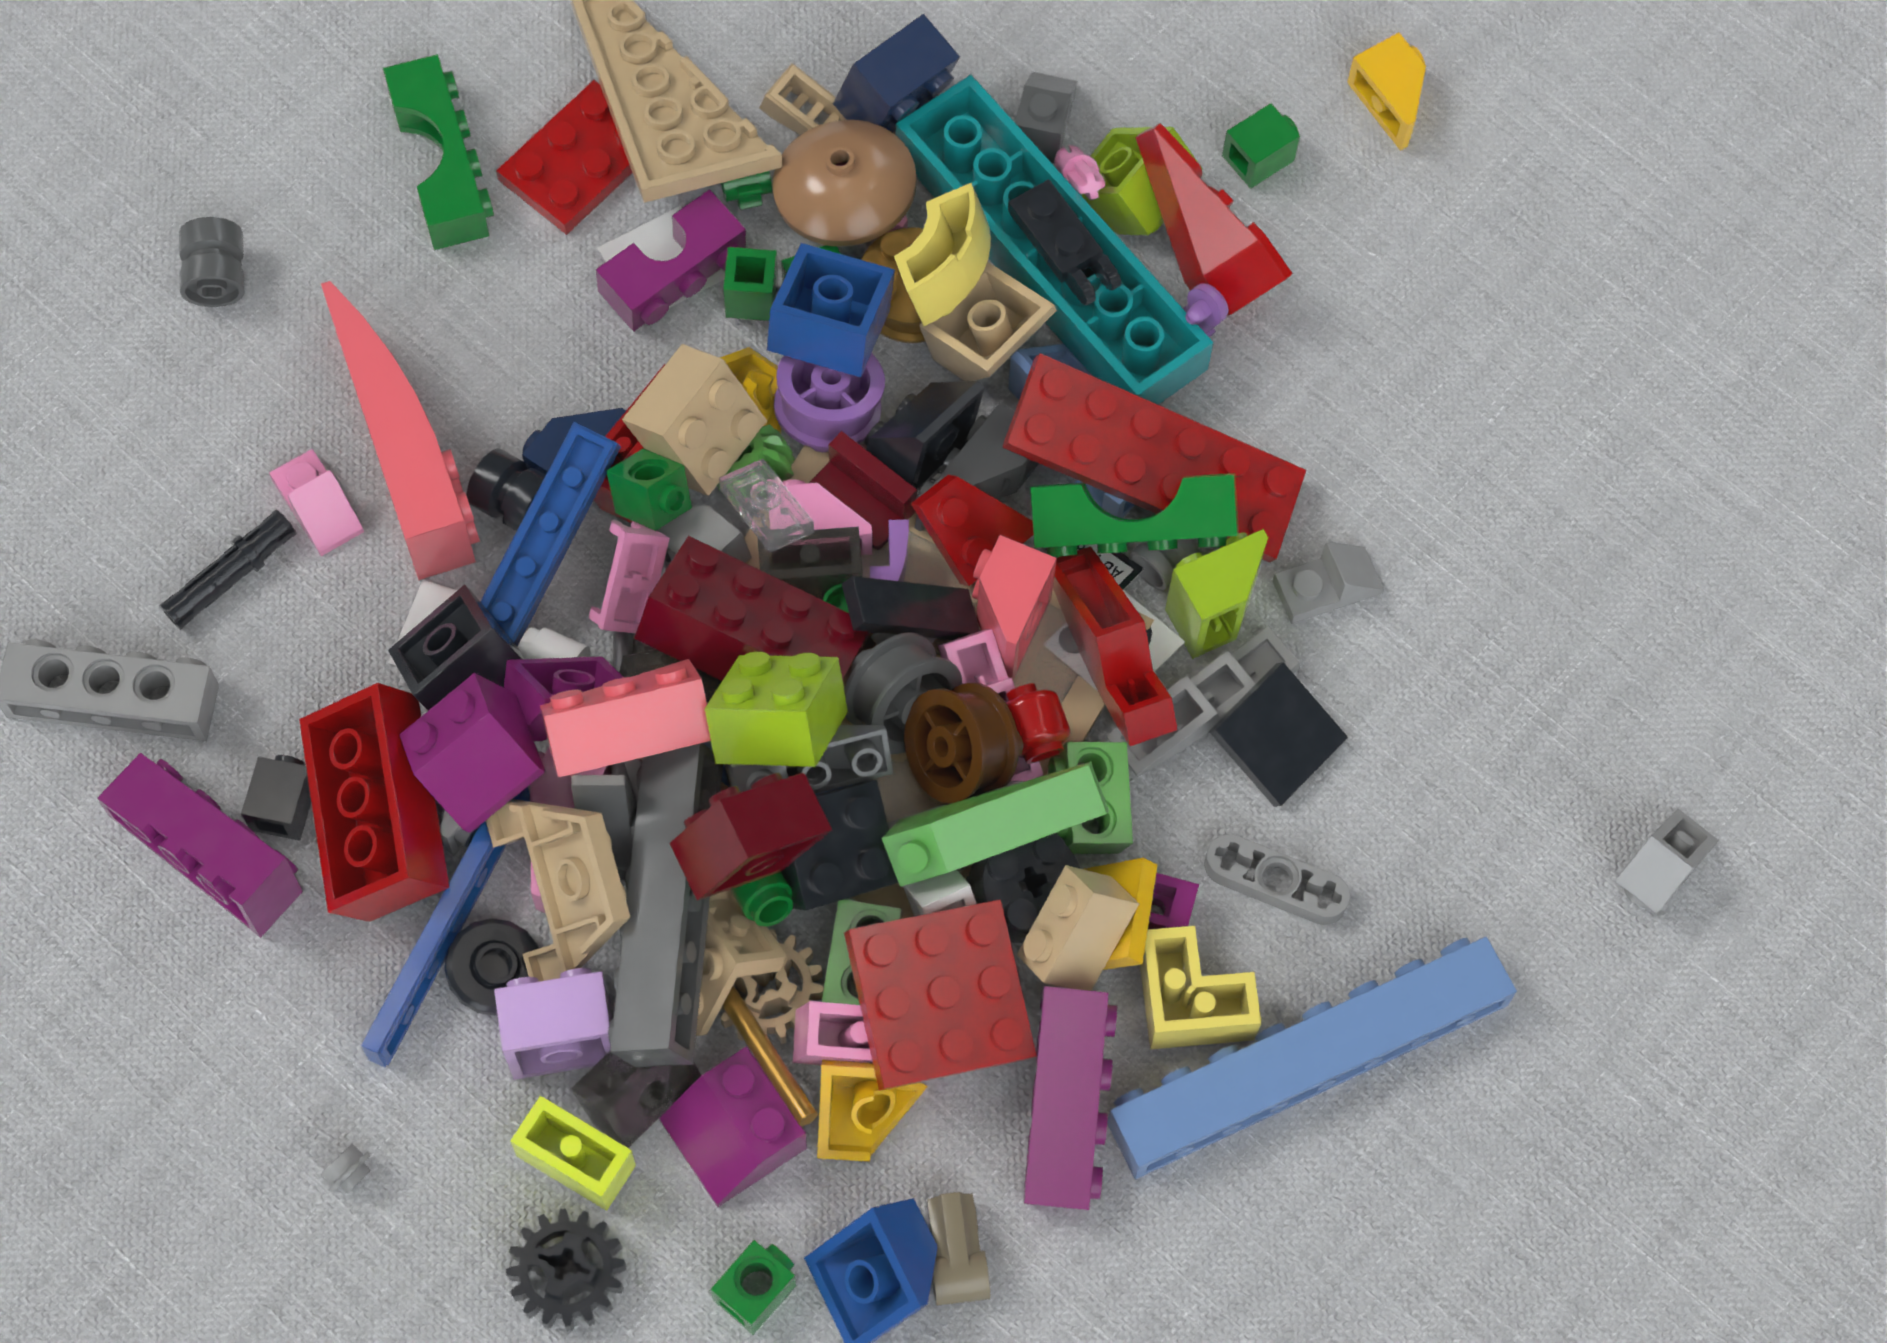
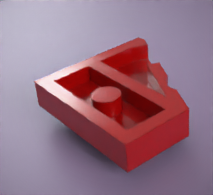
[911,474,1034,586]

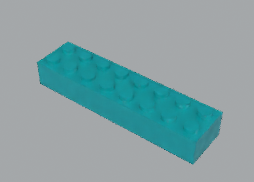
[896,74,1214,405]

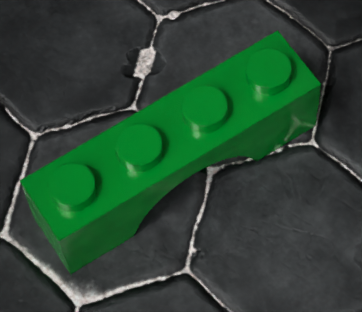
[383,54,494,250]
[1031,473,1239,556]

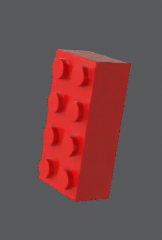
[299,682,450,922]

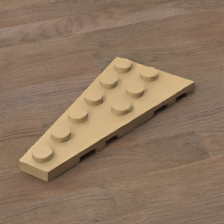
[570,0,783,203]

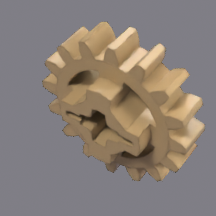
[720,929,824,1044]

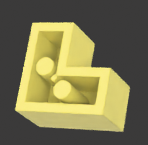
[1140,926,1261,1050]

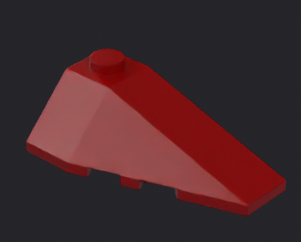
[1135,123,1293,316]

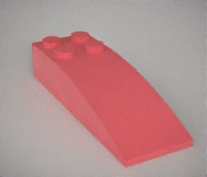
[321,281,480,580]

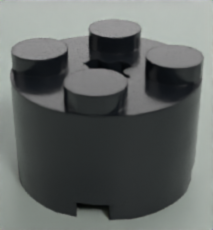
[966,833,1081,943]

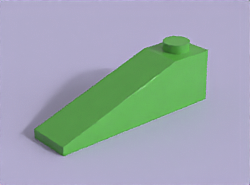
[882,762,1109,887]

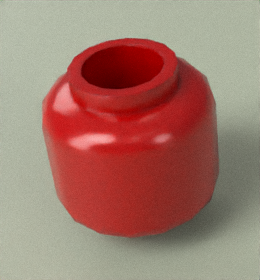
[1006,683,1071,764]

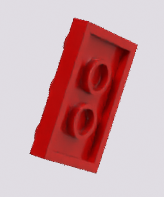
[496,80,633,235]

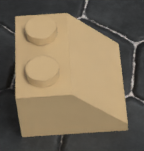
[919,262,1057,381]

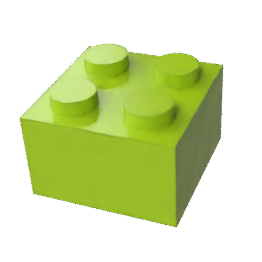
[705,652,848,767]

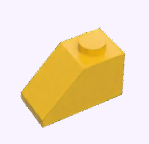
[1347,32,1426,151]

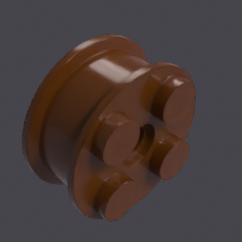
[904,682,1023,803]

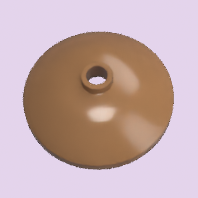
[773,120,917,246]

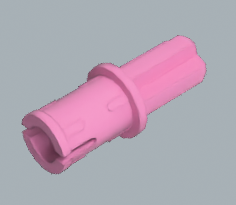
[1055,145,1105,200]

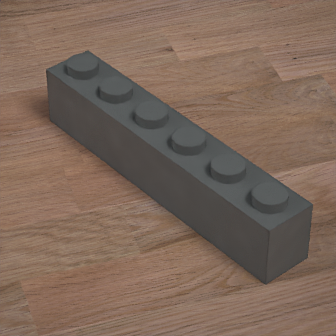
[608,743,723,1067]

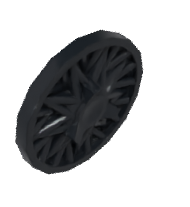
[444,918,539,1016]

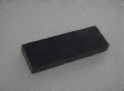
[842,576,980,640]

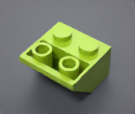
[1165,529,1268,659]

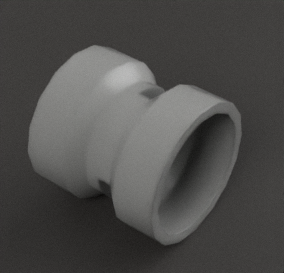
[1129,539,1199,590]

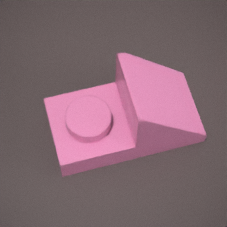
[269,449,364,556]

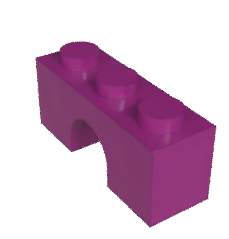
[595,189,746,332]

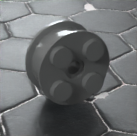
[844,633,963,754]

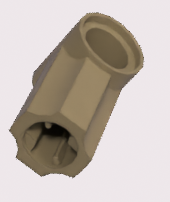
[927,1192,991,1306]

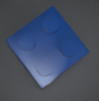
[767,243,895,378]

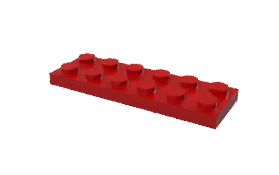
[1002,353,1307,563]

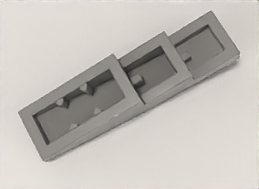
[1106,625,1300,777]

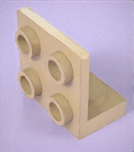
[696,890,787,1036]

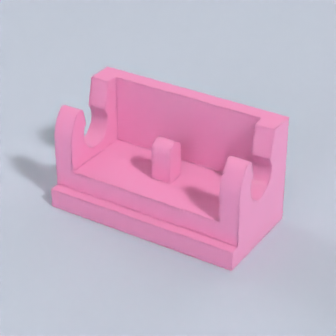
[589,520,670,634]

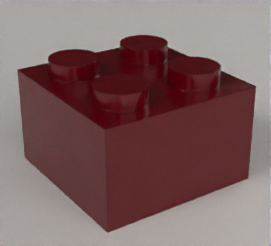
[669,772,832,901]

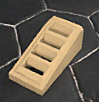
[759,63,846,135]

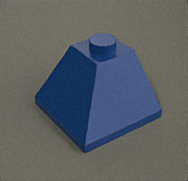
[804,1198,938,1343]

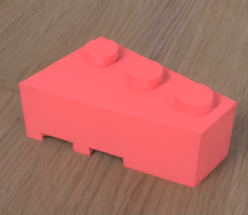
[540,659,711,778]

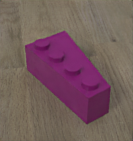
[97,753,303,938]
[1023,986,1117,1210]

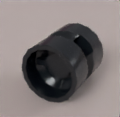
[466,448,546,531]

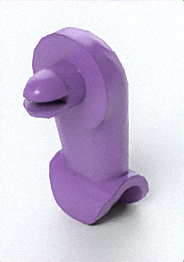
[1183,283,1228,337]

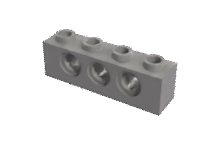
[0,639,219,741]

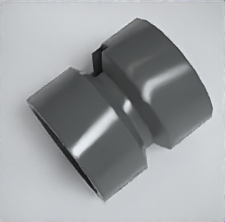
[179,217,244,307]

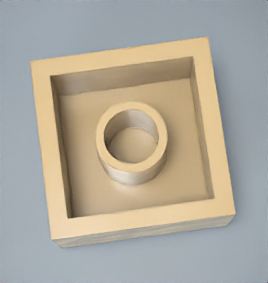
[622,344,767,496]

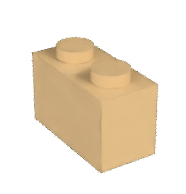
[1017,865,1139,991]

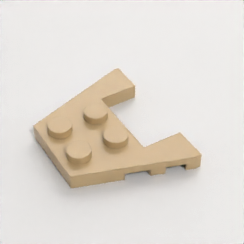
[486,799,630,982]

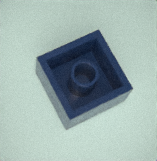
[833,13,960,135]

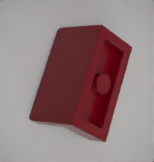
[809,431,917,550]

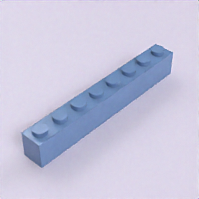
[1107,936,1517,1180]

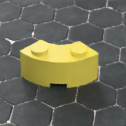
[894,183,991,326]

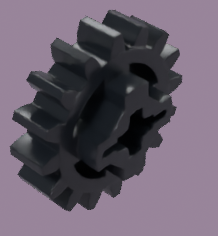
[506,1208,627,1331]

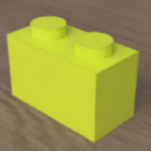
[510,1096,636,1211]

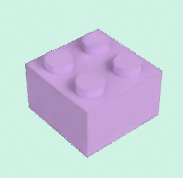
[494,968,619,1080]

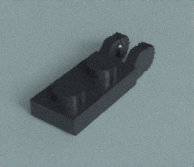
[1008,179,1122,305]

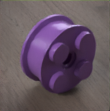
[774,353,885,452]

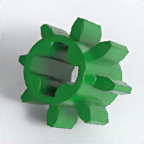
[721,171,773,210]

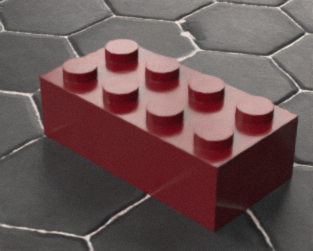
[634,535,870,687]

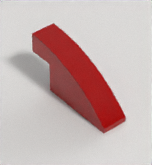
[1053,546,1178,747]

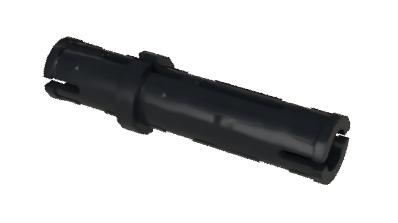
[159,509,297,630]

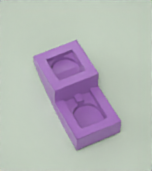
[870,520,909,633]

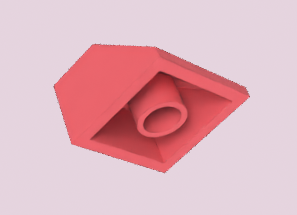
[972,535,1057,680]

